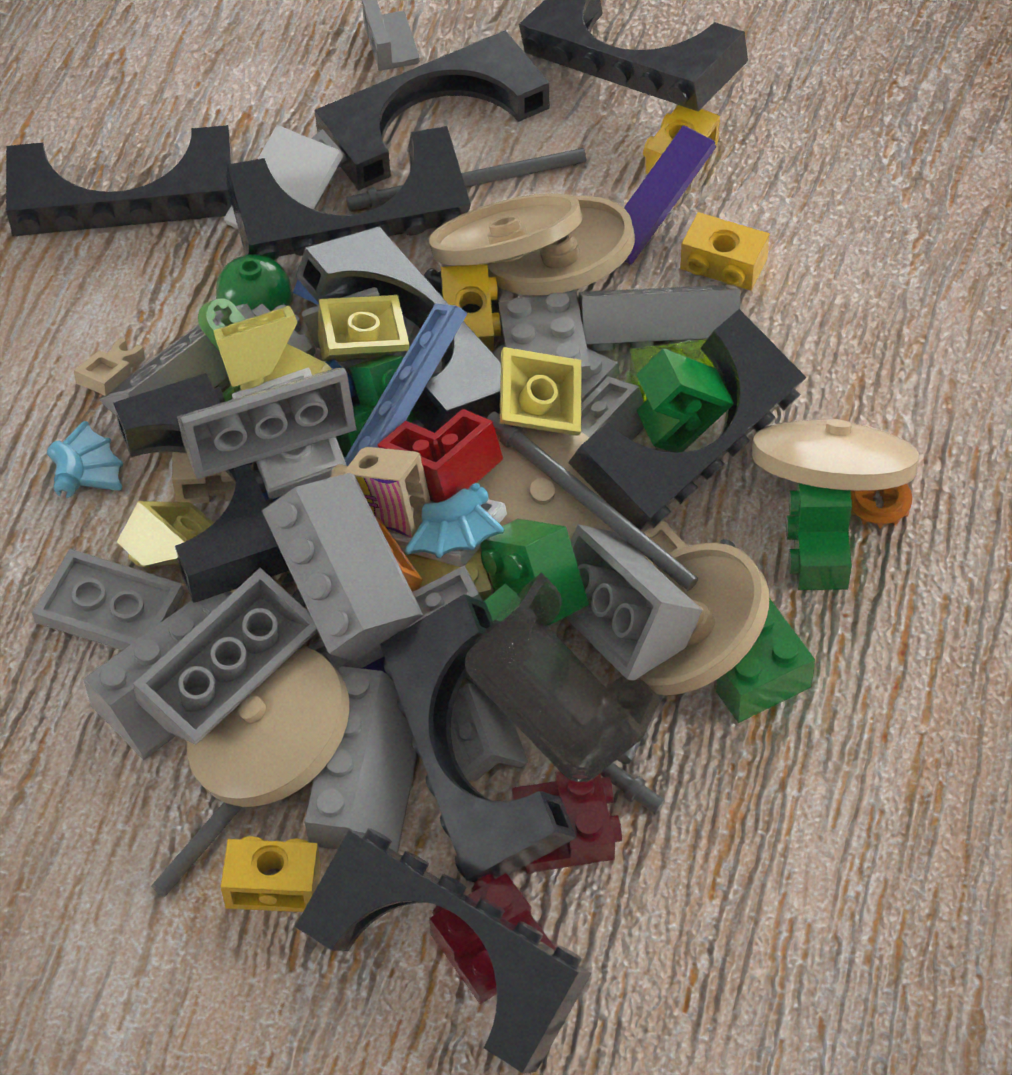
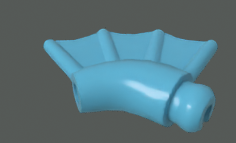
[47,421,123,498]
[405,483,504,558]

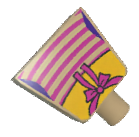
[330,447,431,538]

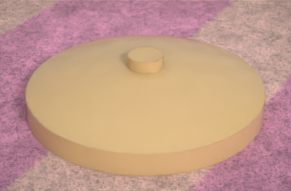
[429,193,583,265]
[488,196,635,296]
[752,419,919,490]
[477,427,615,553]
[629,543,769,695]
[187,646,349,807]

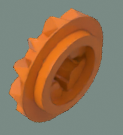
[851,484,913,529]

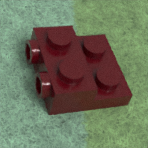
[511,765,622,874]
[429,873,556,1004]

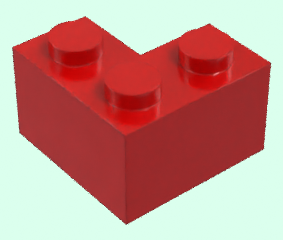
[377,409,503,503]

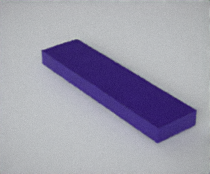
[624,125,716,265]

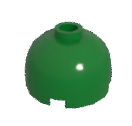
[216,254,293,311]

